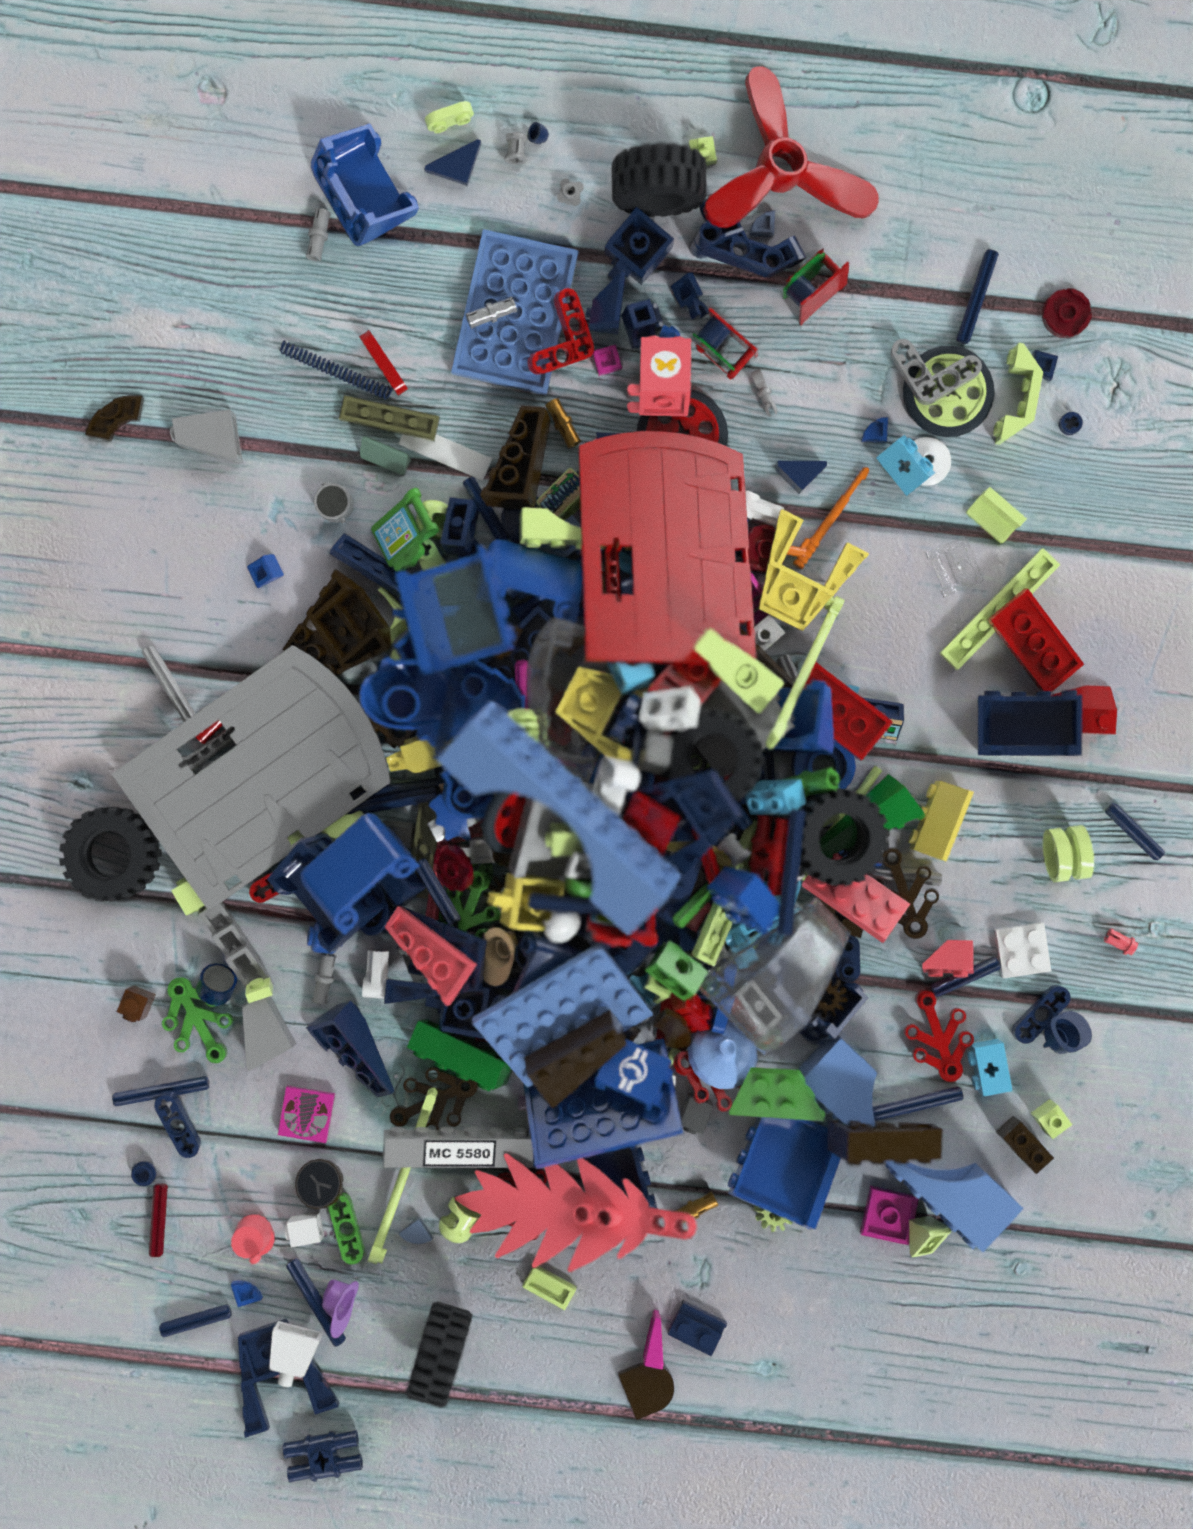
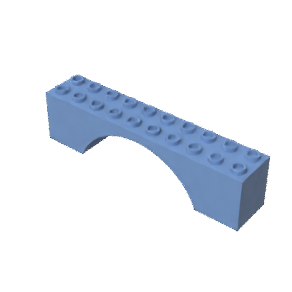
[437,701,682,935]
[797,1035,1024,1252]

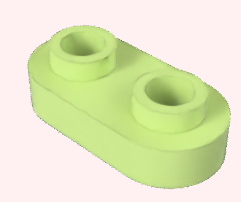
[425,101,474,133]

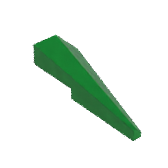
[819,774,925,859]

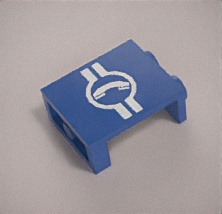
[595,1039,674,1112]

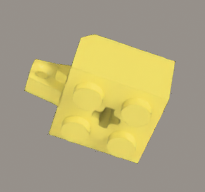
[386,737,454,773]
[488,873,565,931]

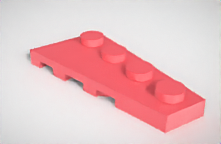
[385,906,477,1006]

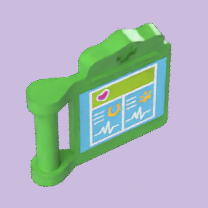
[371,488,439,572]

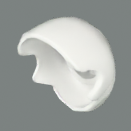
[544,911,580,943]

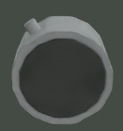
[314,482,354,524]

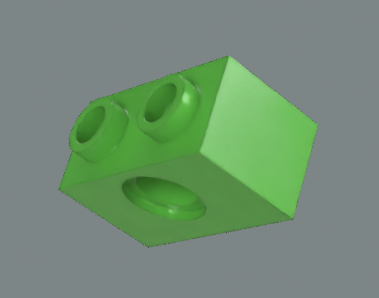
[645,941,708,1001]

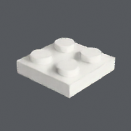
[994,922,1051,979]

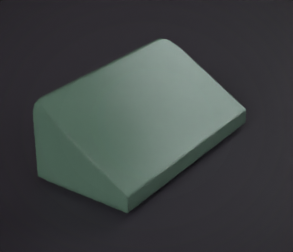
[360,436,411,475]

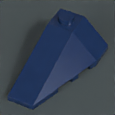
[306,1000,395,1097]

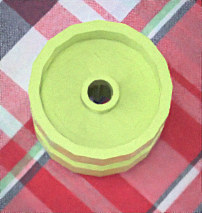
[1042,825,1094,882]

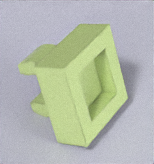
[688,136,717,165]

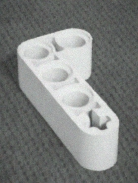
[583,756,639,851]

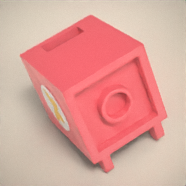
[627,336,691,416]

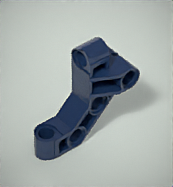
[690,198,807,277]

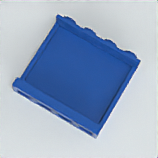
[727,1117,841,1230]

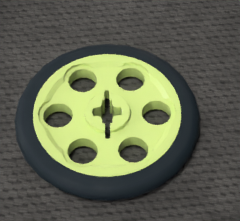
[903,345,995,437]

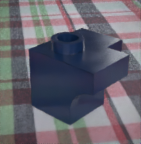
[621,299,664,350]

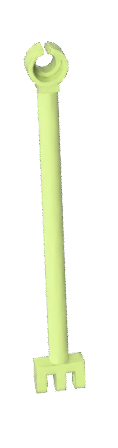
[765,596,845,748]
[367,1087,438,1265]

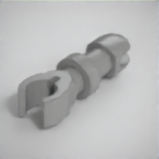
[751,369,778,417]

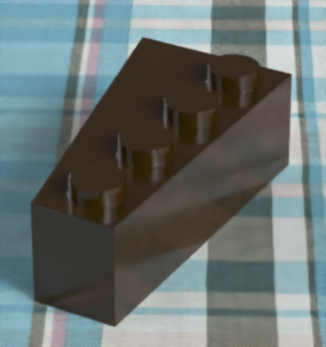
[480,405,551,510]
[524,1010,627,1108]
[827,1120,943,1166]

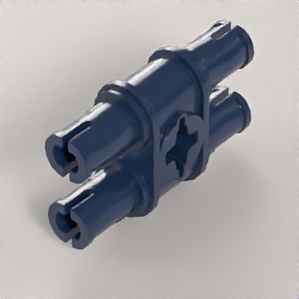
[283,1430,363,1483]

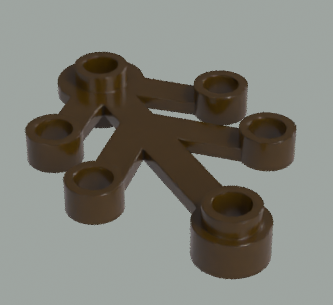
[875,847,939,939]
[390,1066,478,1130]

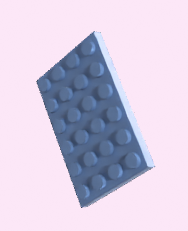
[451,229,578,396]
[472,943,653,1088]

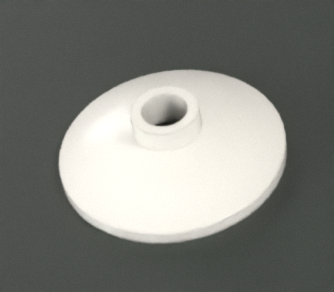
[905,437,951,486]

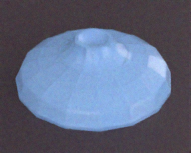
[688,1019,758,1089]

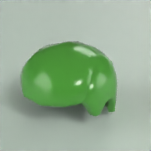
[565,876,593,899]

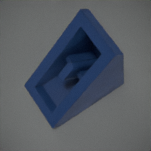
[775,461,827,494]

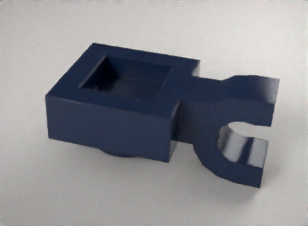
[671,272,709,320]

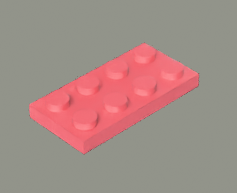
[801,853,910,943]

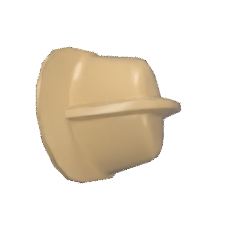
[483,927,519,986]

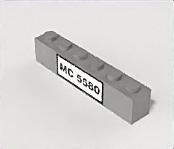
[382,1127,533,1168]

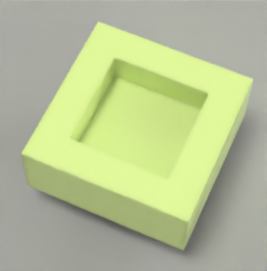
[245,977,273,1003]

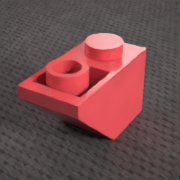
[922,940,974,978]

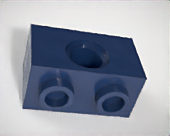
[440,497,479,557]

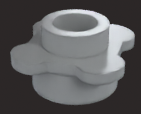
[557,179,584,206]

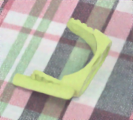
[378,587,407,644]

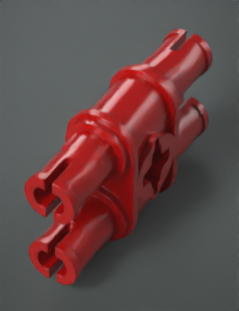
[748,815,789,896]

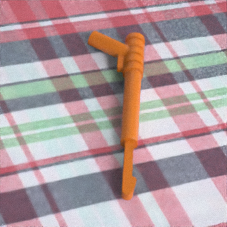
[787,467,869,570]

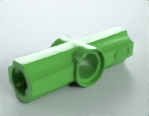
[779,768,840,798]

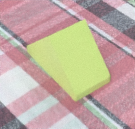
[909,1216,951,1257]

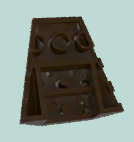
[283,569,391,676]

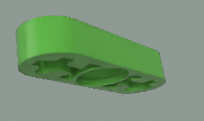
[328,1192,365,1264]

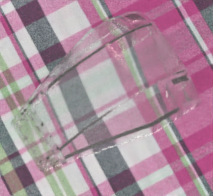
[526,618,633,783]
[698,897,851,1056]

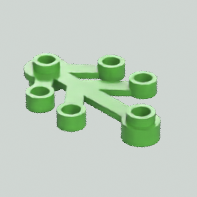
[438,871,501,938]
[162,977,233,1063]

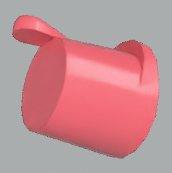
[231,1214,275,1264]

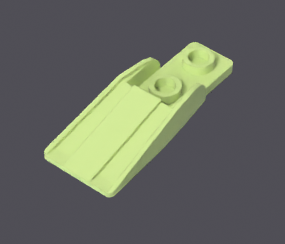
[694,629,784,713]

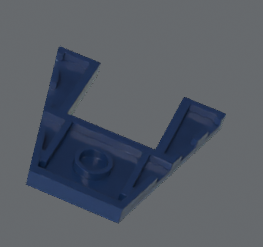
[625,770,742,879]
[384,905,487,1004]
[238,1319,340,1438]

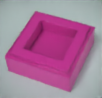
[593,344,622,376]

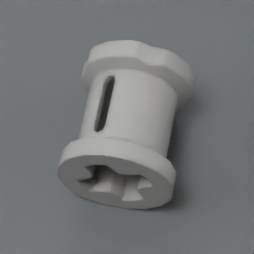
[505,132,528,165]
[717,833,751,867]

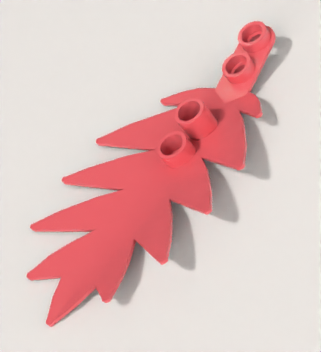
[455,1153,697,1272]

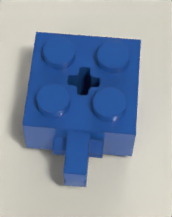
[707,866,780,935]

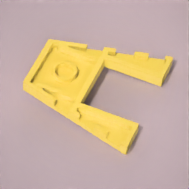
[758,509,869,631]
[555,667,653,771]

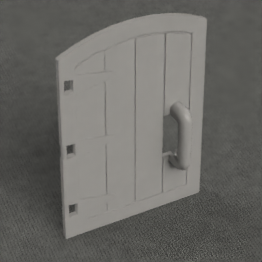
[112,645,391,911]

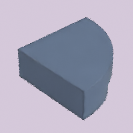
[749,210,775,237]
[398,1218,433,1244]

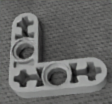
[890,339,982,405]

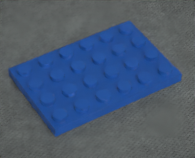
[523,1038,684,1169]

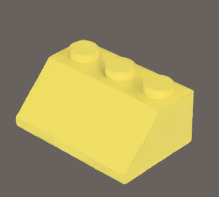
[908,781,974,862]

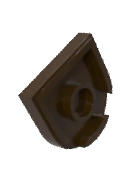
[618,1362,674,1420]

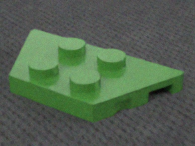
[729,1067,825,1121]

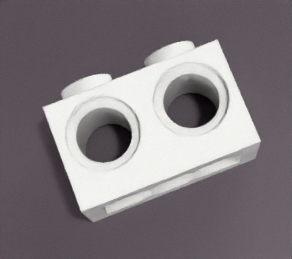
[640,687,701,733]

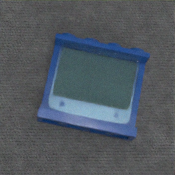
[395,546,516,675]

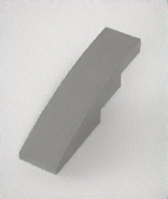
[198,902,274,988]

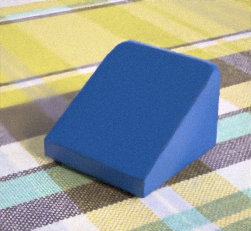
[247,554,284,588]

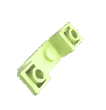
[993,343,1043,445]

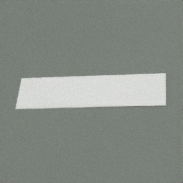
[398,434,492,481]

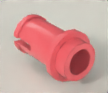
[685,902,712,932]
[1104,928,1138,955]

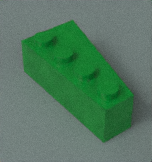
[407,1019,513,1091]

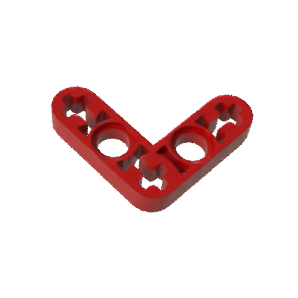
[527,288,594,375]

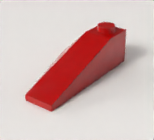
[1052,685,1117,735]

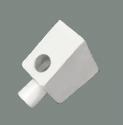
[270,1321,323,1387]

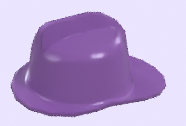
[322,1280,359,1338]

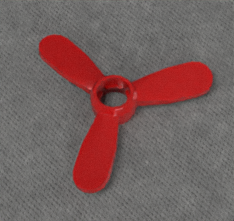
[704,66,879,228]

